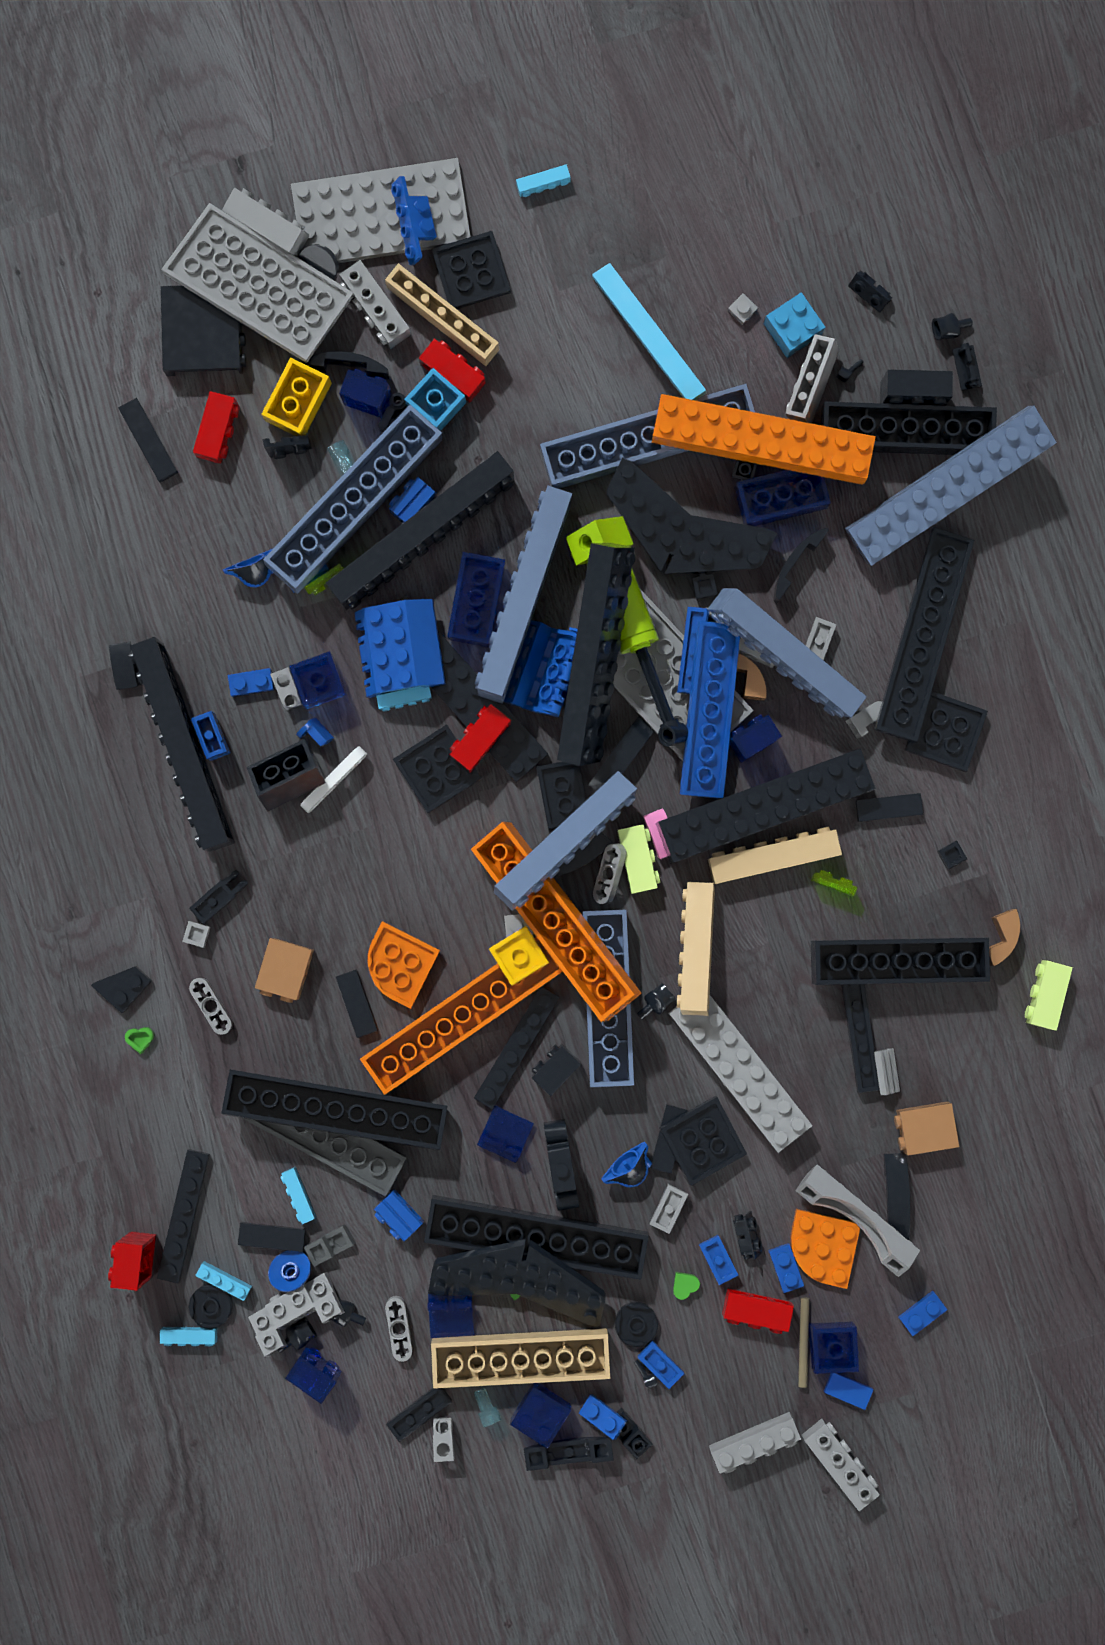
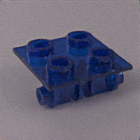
[477,1105,534,1163]
[428,1294,474,1338]

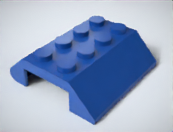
[354,599,446,698]
[503,620,577,718]

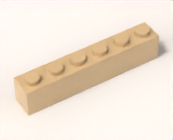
[385,263,499,366]
[708,827,842,884]
[677,882,715,1016]

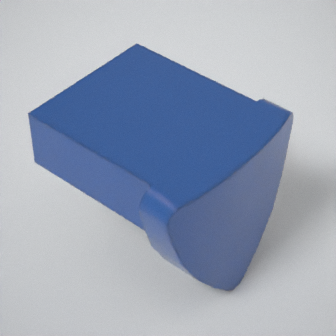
[296,718,334,747]

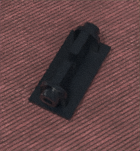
[848,270,892,313]
[952,343,982,390]
[733,1211,763,1259]

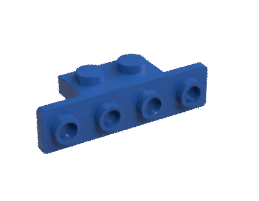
[391,176,437,265]

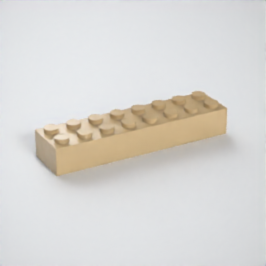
[431,1328,610,1388]

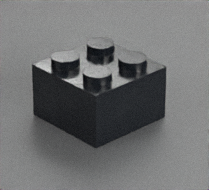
[532,1043,581,1096]

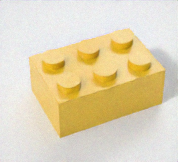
[261,357,332,436]

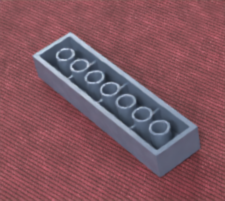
[707,588,866,718]
[582,910,634,1087]

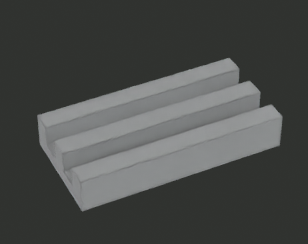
[874,1048,900,1095]

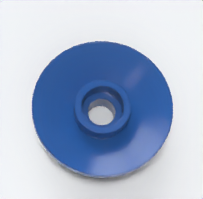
[268,1250,311,1292]

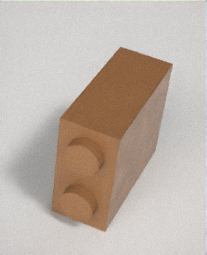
[255,938,314,1003]
[894,1102,959,1155]

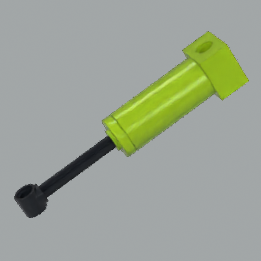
[566,516,688,747]

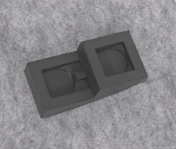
[304,1224,355,1266]

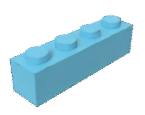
[516,164,570,197]
[376,686,432,712]
[281,1167,316,1224]
[196,1261,252,1301]
[160,1327,217,1346]

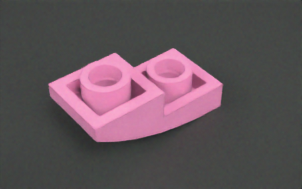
[643,808,667,859]

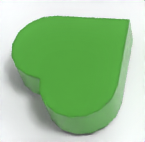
[125,1027,155,1054]
[673,1272,700,1300]

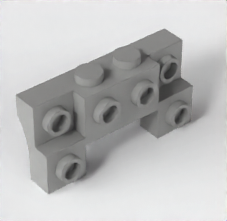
[248,1273,345,1357]

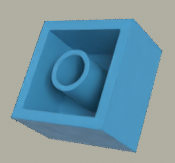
[763,292,825,358]
[404,368,466,431]

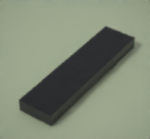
[118,397,178,483]

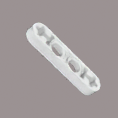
[300,746,367,813]

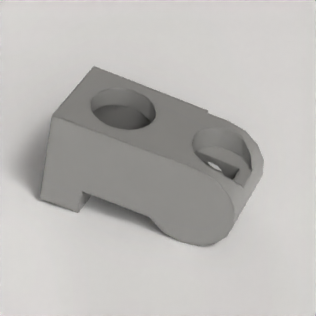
[270,667,302,711]
[846,701,882,739]
[433,1418,455,1462]

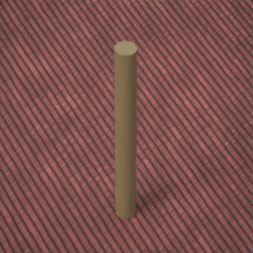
[798,1297,810,1388]

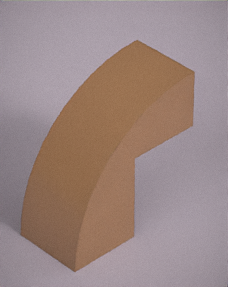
[737,653,766,701]
[989,909,1020,966]

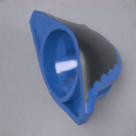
[223,549,273,587]
[601,1142,652,1188]

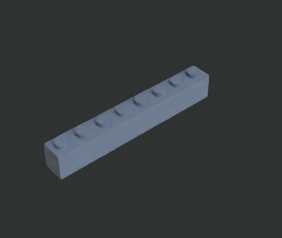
[494,771,637,911]

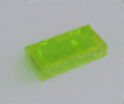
[304,564,343,596]
[811,870,857,896]

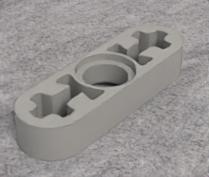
[593,843,626,904]
[189,978,233,1035]
[385,1296,413,1362]

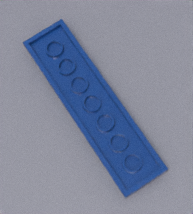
[680,621,740,798]

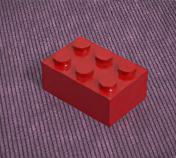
[108,1232,156,1291]

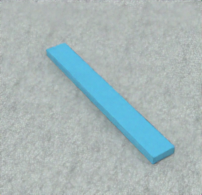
[592,263,706,401]

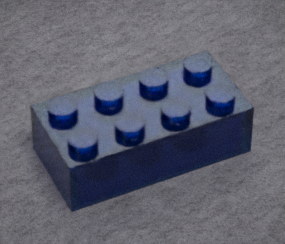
[734,470,831,526]
[447,552,506,647]

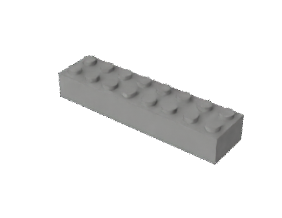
[668,996,812,1153]

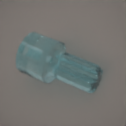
[327,440,353,474]
[474,1388,502,1428]

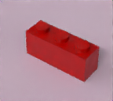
[419,338,486,403]
[193,391,240,464]
[450,704,511,772]
[722,1288,794,1334]

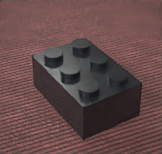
[880,369,953,406]
[247,739,326,812]

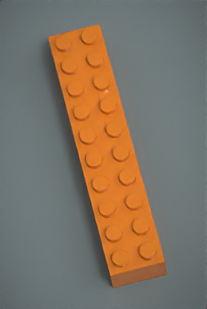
[651,394,876,485]
[471,822,642,1022]
[360,936,563,1095]

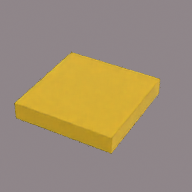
[489,926,549,986]

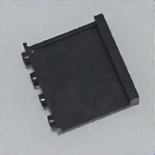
[161,285,246,376]

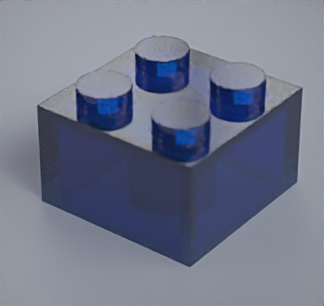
[339,369,392,418]
[289,651,347,709]
[729,714,782,763]
[809,1321,859,1374]
[285,1347,342,1404]
[510,1383,571,1449]

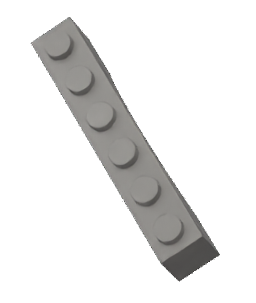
[795,1165,920,1277]

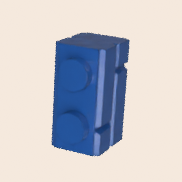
[389,477,437,523]
[191,711,230,761]
[374,1189,424,1241]

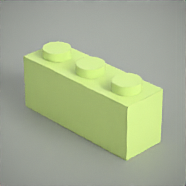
[617,825,660,894]
[1025,960,1073,1031]

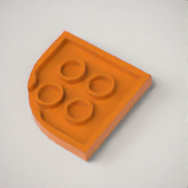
[368,921,440,1009]
[790,1209,860,1289]

